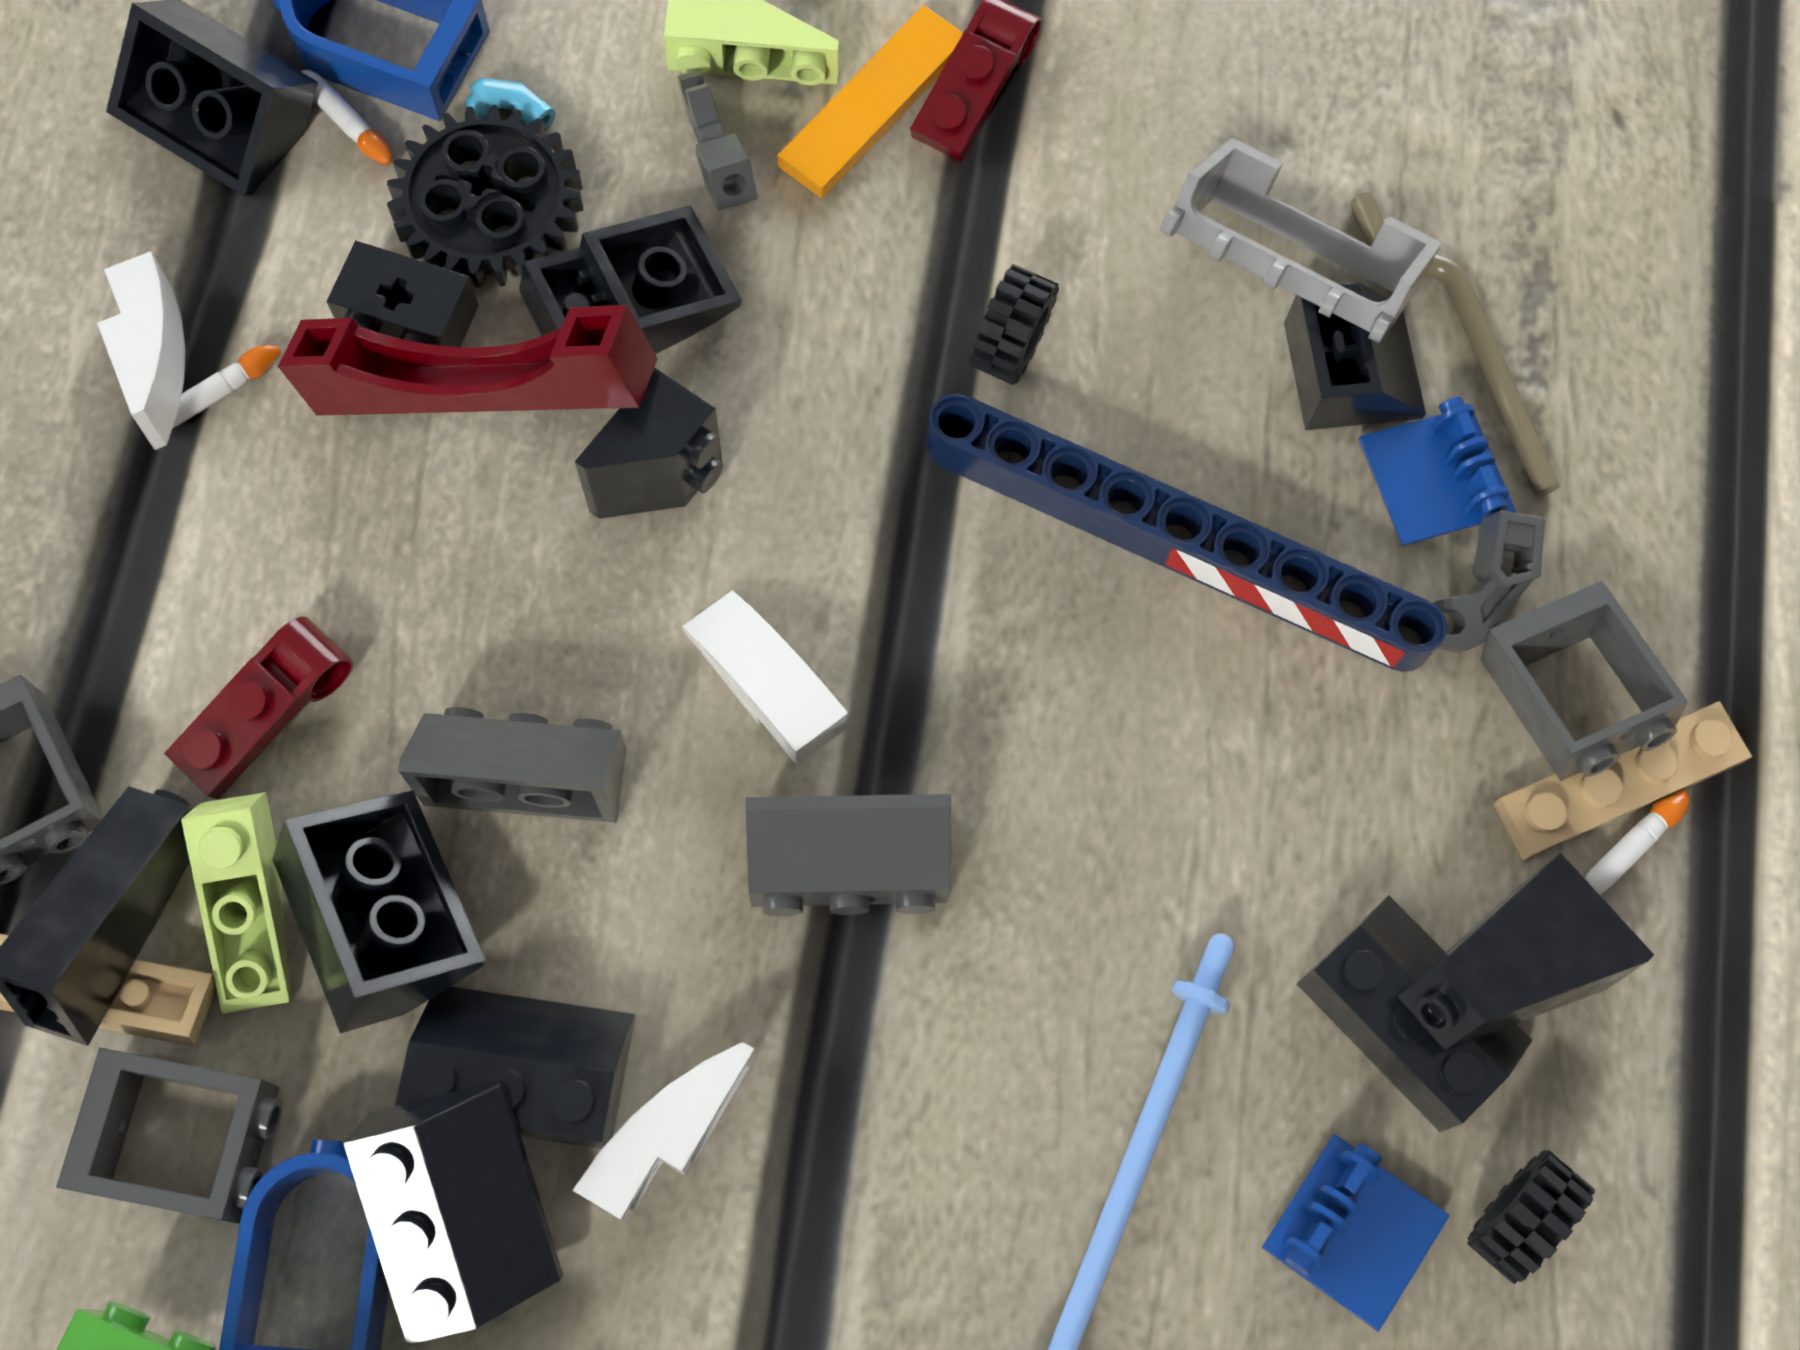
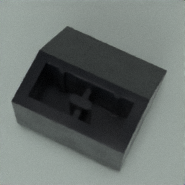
[1284,283,1426,430]

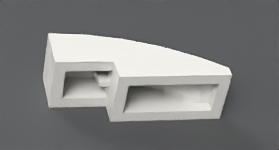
[97,251,185,450]
[682,590,848,766]
[572,1042,757,1223]

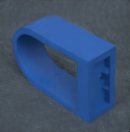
[274,0,490,121]
[219,1139,389,1350]

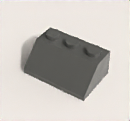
[398,707,627,823]
[746,794,951,916]

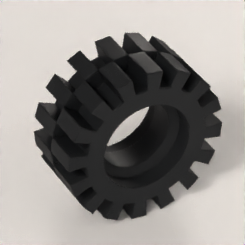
[969,264,1059,385]
[1467,1150,1595,1284]

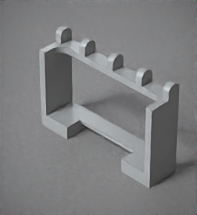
[1160,137,1442,344]

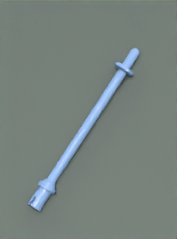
[1047,934,1234,1350]

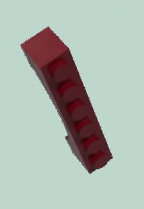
[277,305,658,416]

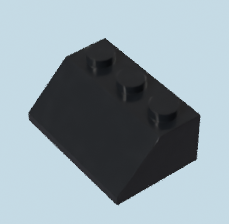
[106,0,318,197]
[272,790,486,1034]
[1297,895,1533,1132]
[395,986,635,1149]
[343,1079,563,1345]

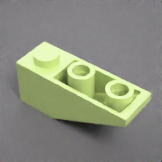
[663,0,839,85]
[181,792,292,1014]

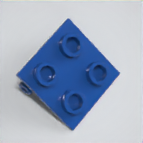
[1358,397,1517,546]
[1261,1134,1450,1332]

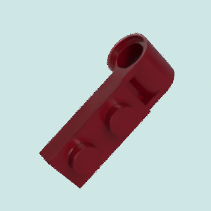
[910,0,1042,162]
[164,616,353,799]

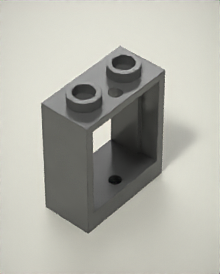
[1481,581,1688,781]
[0,674,103,885]
[56,1047,282,1224]

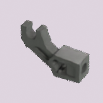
[677,70,758,210]
[1434,510,1545,652]

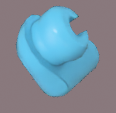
[465,77,556,131]

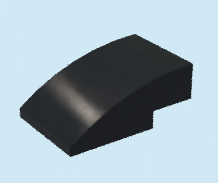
[519,205,742,354]

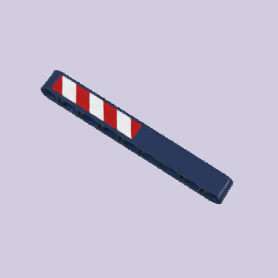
[927,394,1447,672]

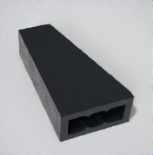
[0,786,192,1046]
[1398,853,1654,1050]

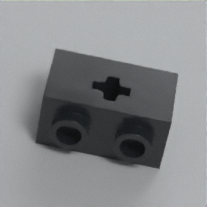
[326,240,479,347]

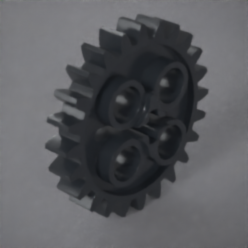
[387,105,584,288]

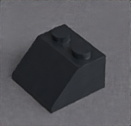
[575,368,723,519]

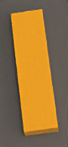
[777,5,963,199]

